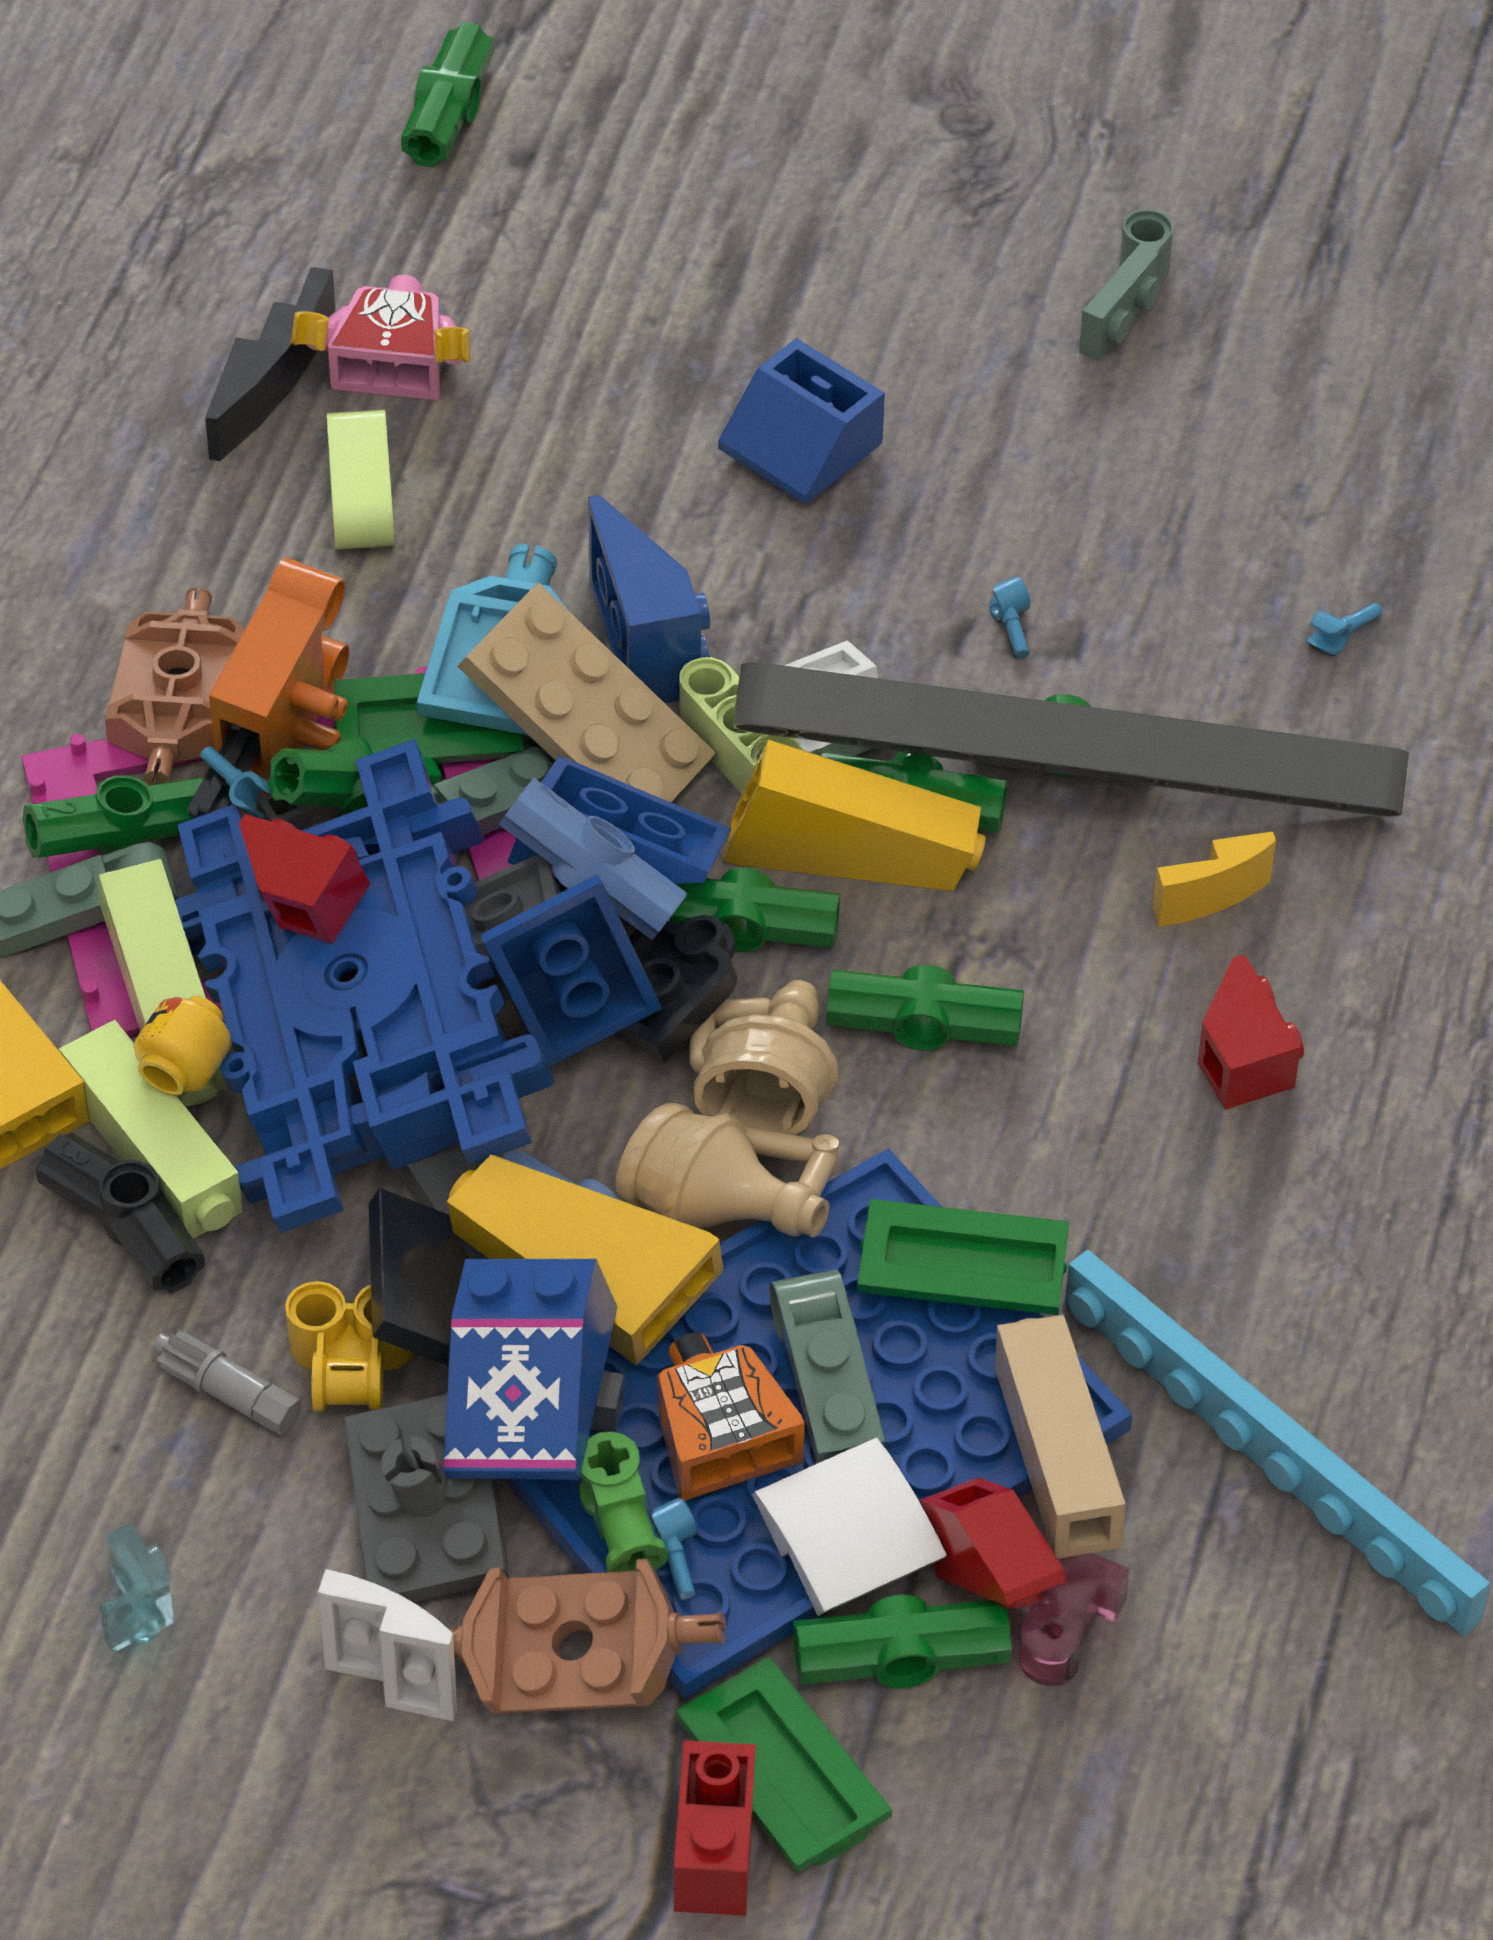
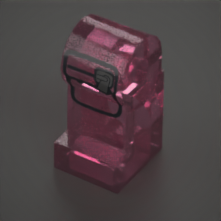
[1019,1553,1130,1686]

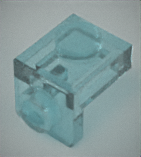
[100,1523,174,1651]

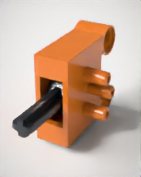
[188,557,350,819]

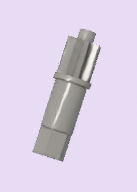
[152,1329,301,1436]

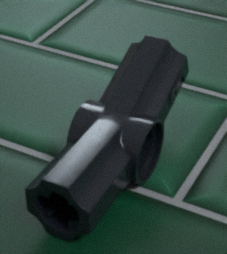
[36,1133,205,1294]

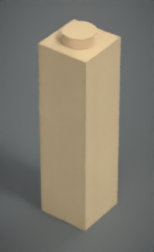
[995,1315,1126,1559]

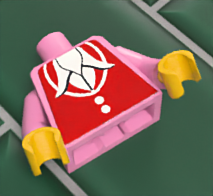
[290,275,470,400]

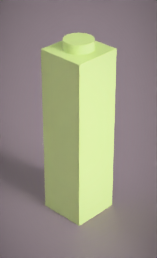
[99,859,226,1106]
[59,1020,243,1239]

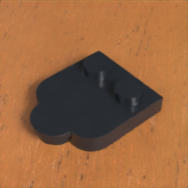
[615,915,737,1062]

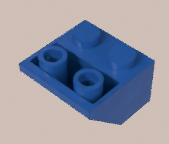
[718,338,885,505]

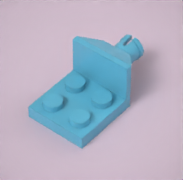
[417,544,569,735]

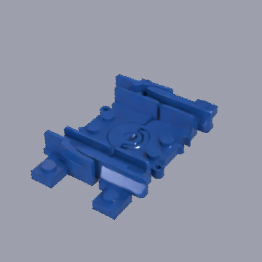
[174,739,554,1233]

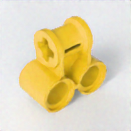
[285,1281,414,1412]

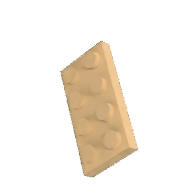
[457,582,716,802]

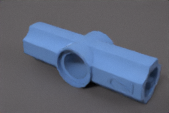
[499,778,687,940]

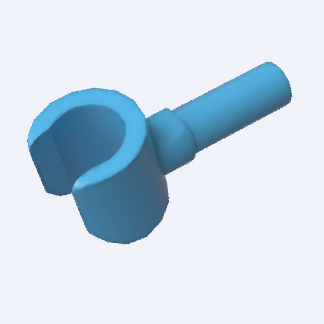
[989,577,1031,659]
[1306,603,1382,655]
[200,746,272,819]
[651,1498,697,1600]

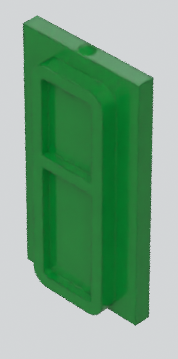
[334,673,524,764]
[857,1199,1069,1315]
[675,1656,892,1873]

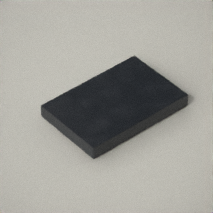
[368,1187,489,1366]

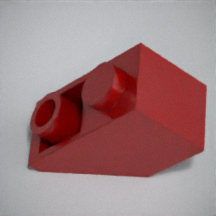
[239,814,370,944]
[1197,954,1304,1110]
[920,1477,1066,1608]
[674,1740,756,1916]

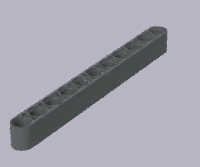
[733,662,1409,816]

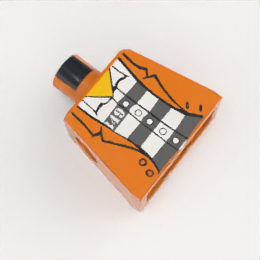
[657,1332,805,1501]

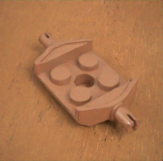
[105,587,245,786]
[449,1559,726,1714]

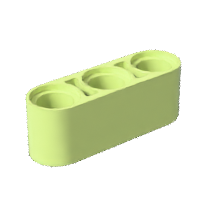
[327,410,395,550]
[679,657,803,795]

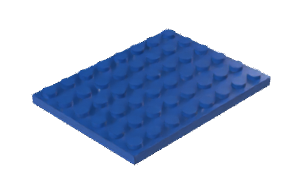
[505,1148,1133,1700]

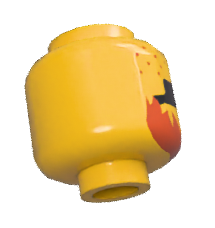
[133,996,232,1096]

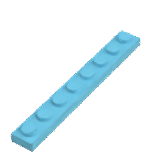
[1065,1249,1490,1637]

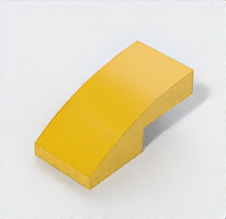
[1152,831,1276,927]

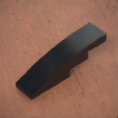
[205,267,336,461]

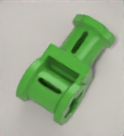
[579,1431,669,1572]

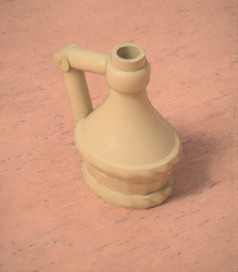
[690,980,839,1135]
[616,1103,839,1237]

